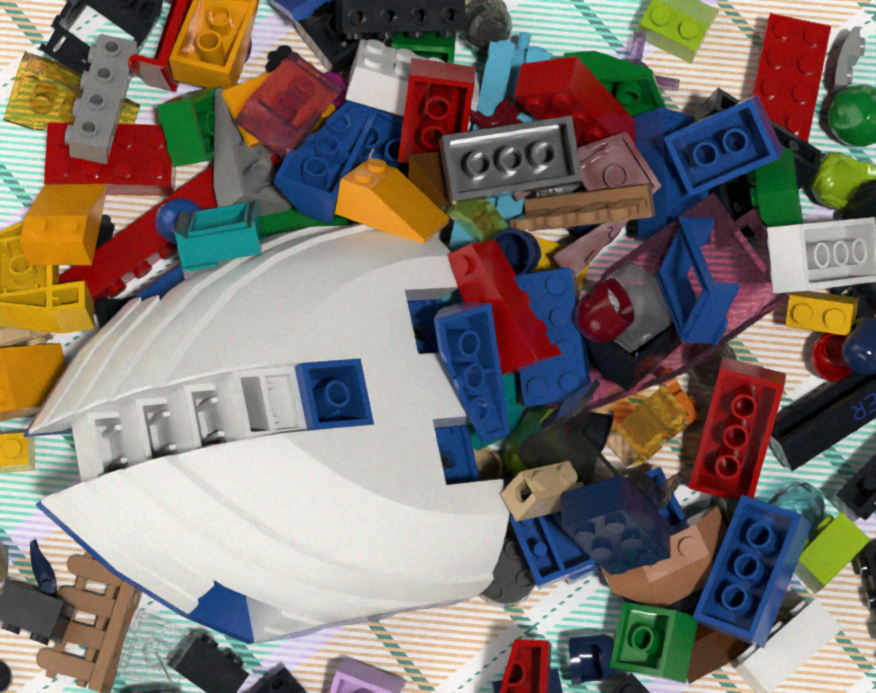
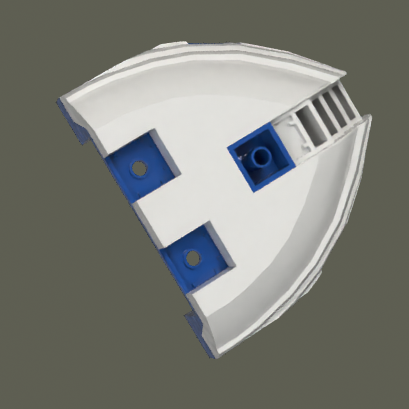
[24,223,510,644]

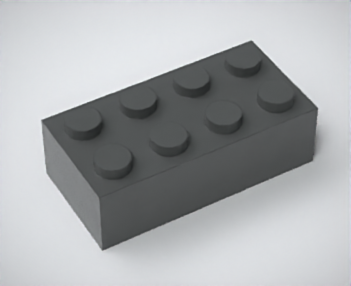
[439,116,582,205]

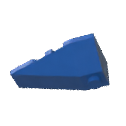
[274,100,379,224]

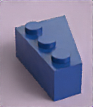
[509,493,600,590]

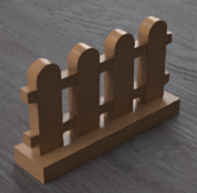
[510,183,655,232]
[36,551,143,693]

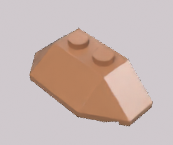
[600,505,728,608]

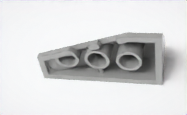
[214,88,293,216]

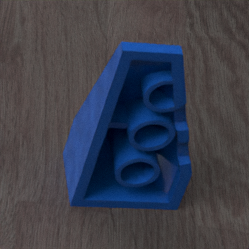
[434,302,511,442]

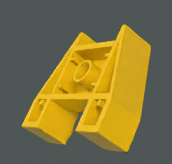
[0,221,94,334]

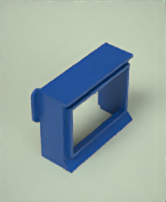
[654,217,740,346]

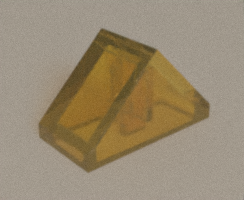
[447,199,510,243]

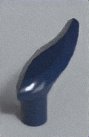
[30,540,57,598]

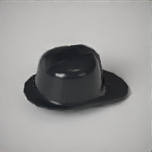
[568,410,614,473]

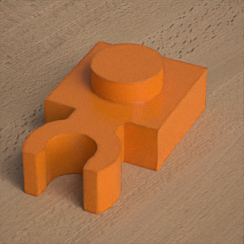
[659,372,701,430]

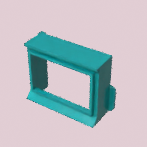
[175,199,265,272]

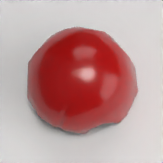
[811,332,853,382]

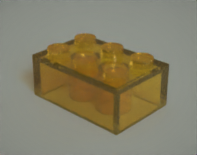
[606,384,690,467]

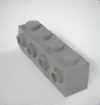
[64,34,137,165]

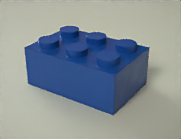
[663,94,784,197]

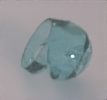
[768,481,825,528]

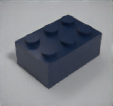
[561,475,671,575]

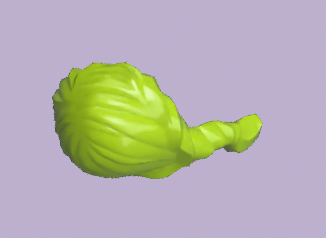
[809,152,876,210]

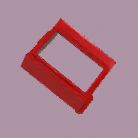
[128,0,193,93]

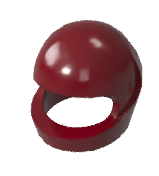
[575,278,635,343]

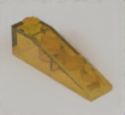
[3,51,140,131]

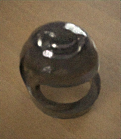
[461,0,513,52]

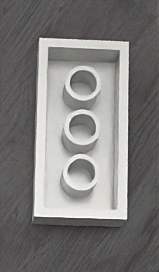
[345,39,481,132]
[767,217,876,293]

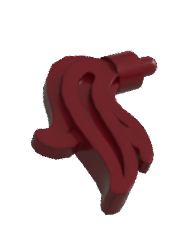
[470,98,525,130]

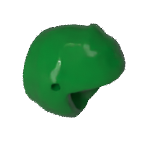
[828,84,876,147]

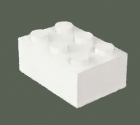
[734,598,843,693]

